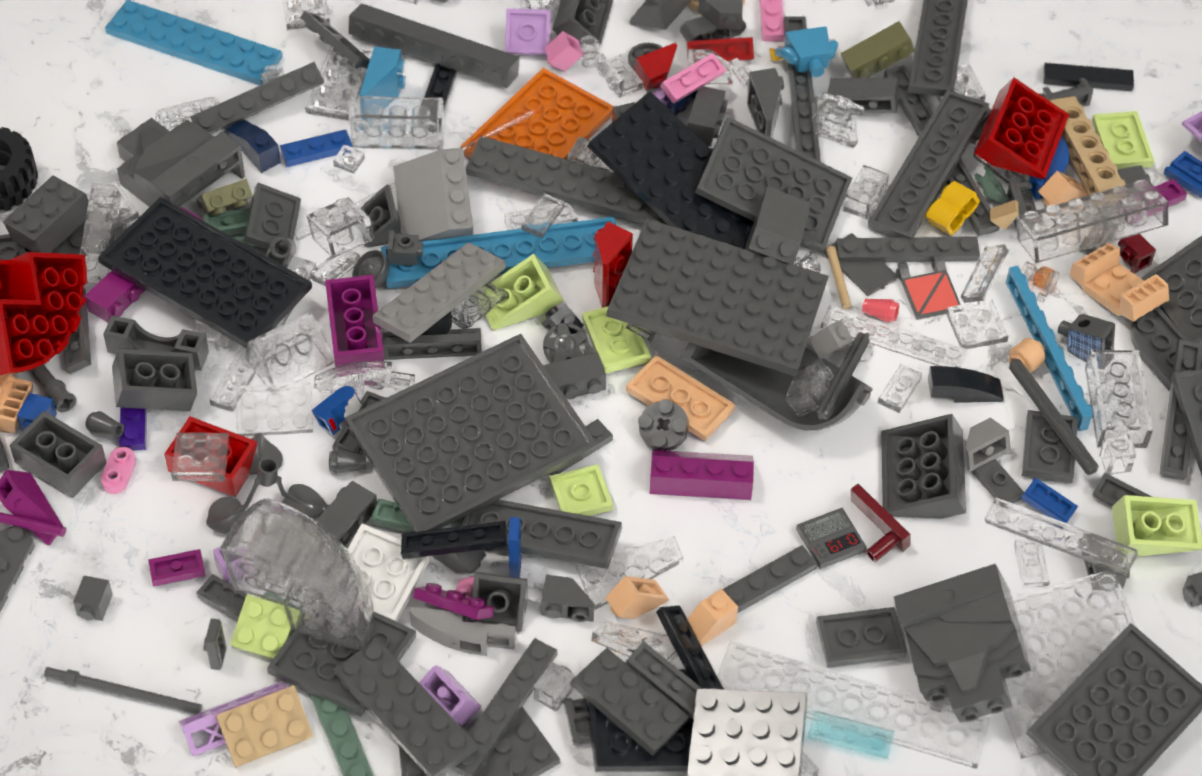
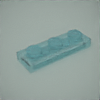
[807,710,895,759]

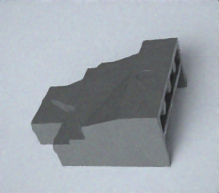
[116,117,245,207]
[893,563,1031,723]

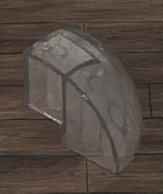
[220,499,374,651]

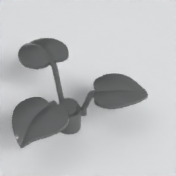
[206,432,327,534]

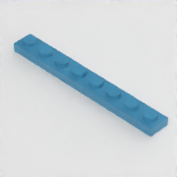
[1006,266,1093,431]

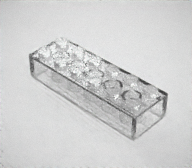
[1016,179,1169,263]

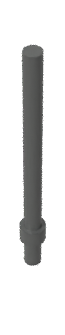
[44,667,202,714]

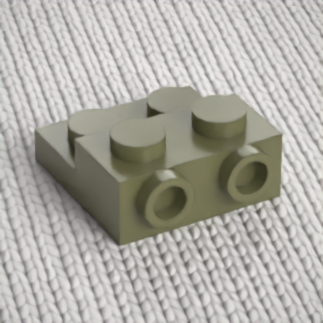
[196,179,253,216]

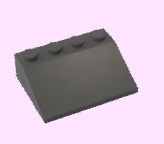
[881,414,966,518]

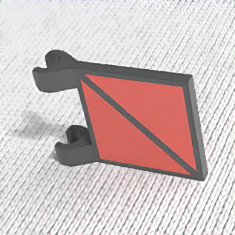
[896,255,962,320]

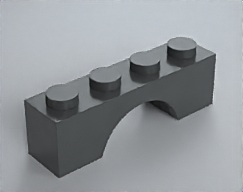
[103,316,209,371]

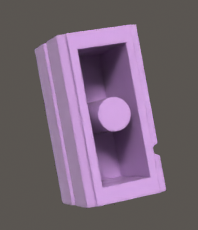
[419,665,482,726]

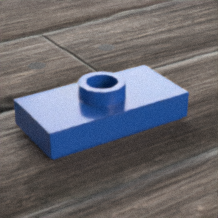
[1021,477,1078,527]

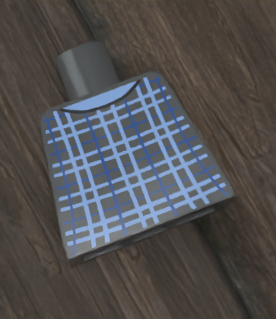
[1057,314,1115,371]

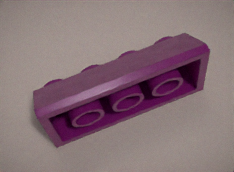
[649,450,754,500]

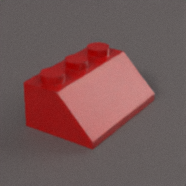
[593,221,633,308]
[164,416,257,497]

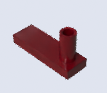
[850,483,911,562]

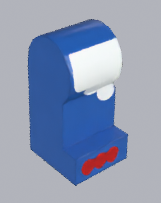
[311,386,362,436]

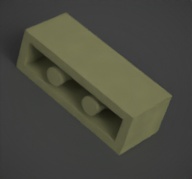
[840,21,915,78]

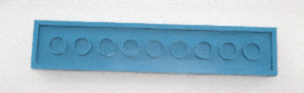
[381,217,616,289]

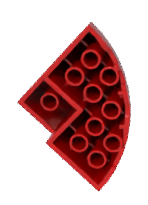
[0,252,87,375]

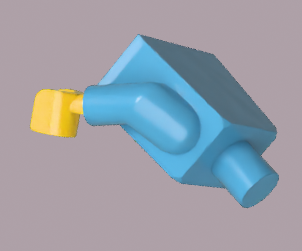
[769,26,839,77]

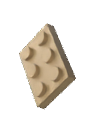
[216,685,314,768]

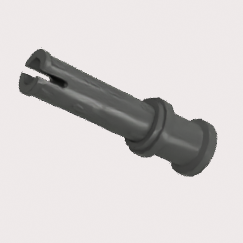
[30,364,77,413]

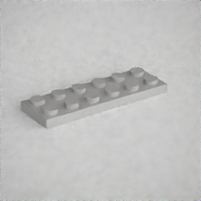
[373,242,506,343]

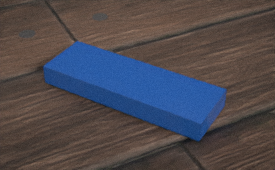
[508,517,522,578]

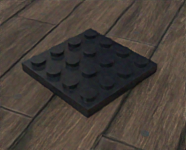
[586,669,693,772]

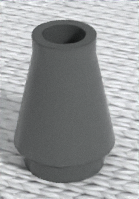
[85,411,124,438]
[329,449,366,474]

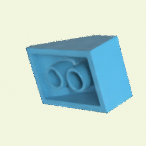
[359,46,406,127]

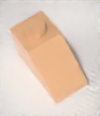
[1038,171,1089,211]
[605,576,669,619]
[687,589,738,646]

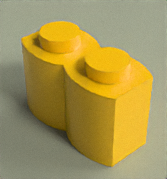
[926,181,980,236]

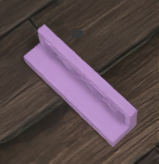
[179,681,287,756]

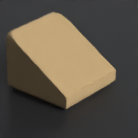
[990,200,1019,230]

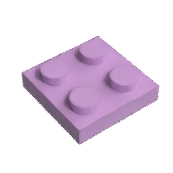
[505,8,551,55]

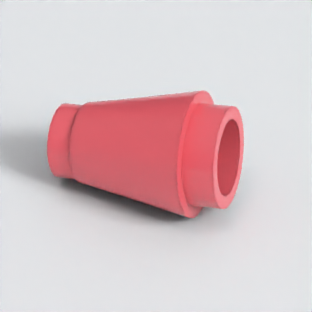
[862,298,900,323]

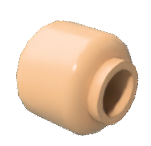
[1009,338,1046,373]

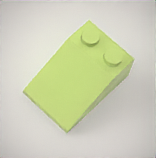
[475,254,564,330]
[1112,495,1202,556]

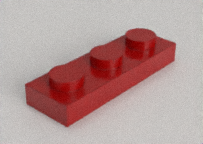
[686,37,754,64]

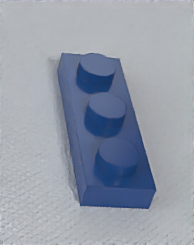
[280,129,353,167]

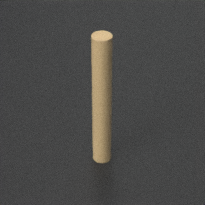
[826,246,852,310]

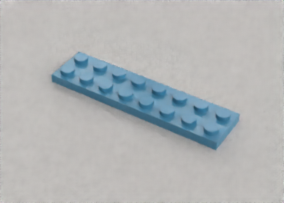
[105,0,283,86]

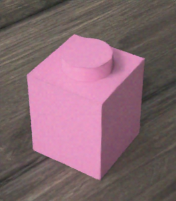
[545,31,583,72]

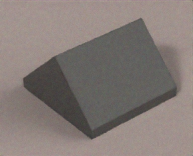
[356,184,400,248]
[469,572,528,632]

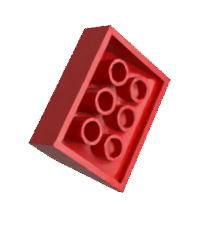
[974,77,1069,179]

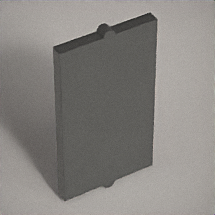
[823,233,898,296]

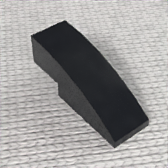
[928,366,1004,403]

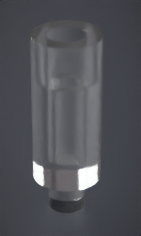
[731,58,751,92]

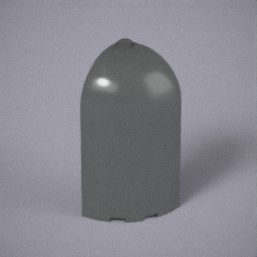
[680,342,873,431]

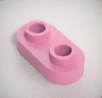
[101,447,136,494]

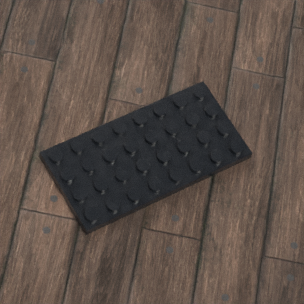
[587,91,754,249]
[98,197,312,351]

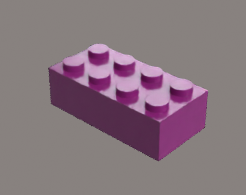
[325,275,385,374]

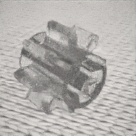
[260,64,285,84]

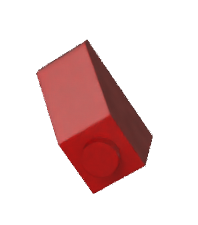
[634,42,678,90]

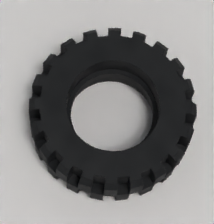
[0,127,38,211]

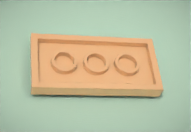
[626,355,735,441]

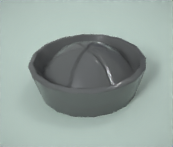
[352,250,390,288]

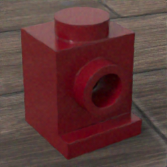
[1118,231,1156,274]

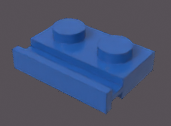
[1163,150,1202,198]

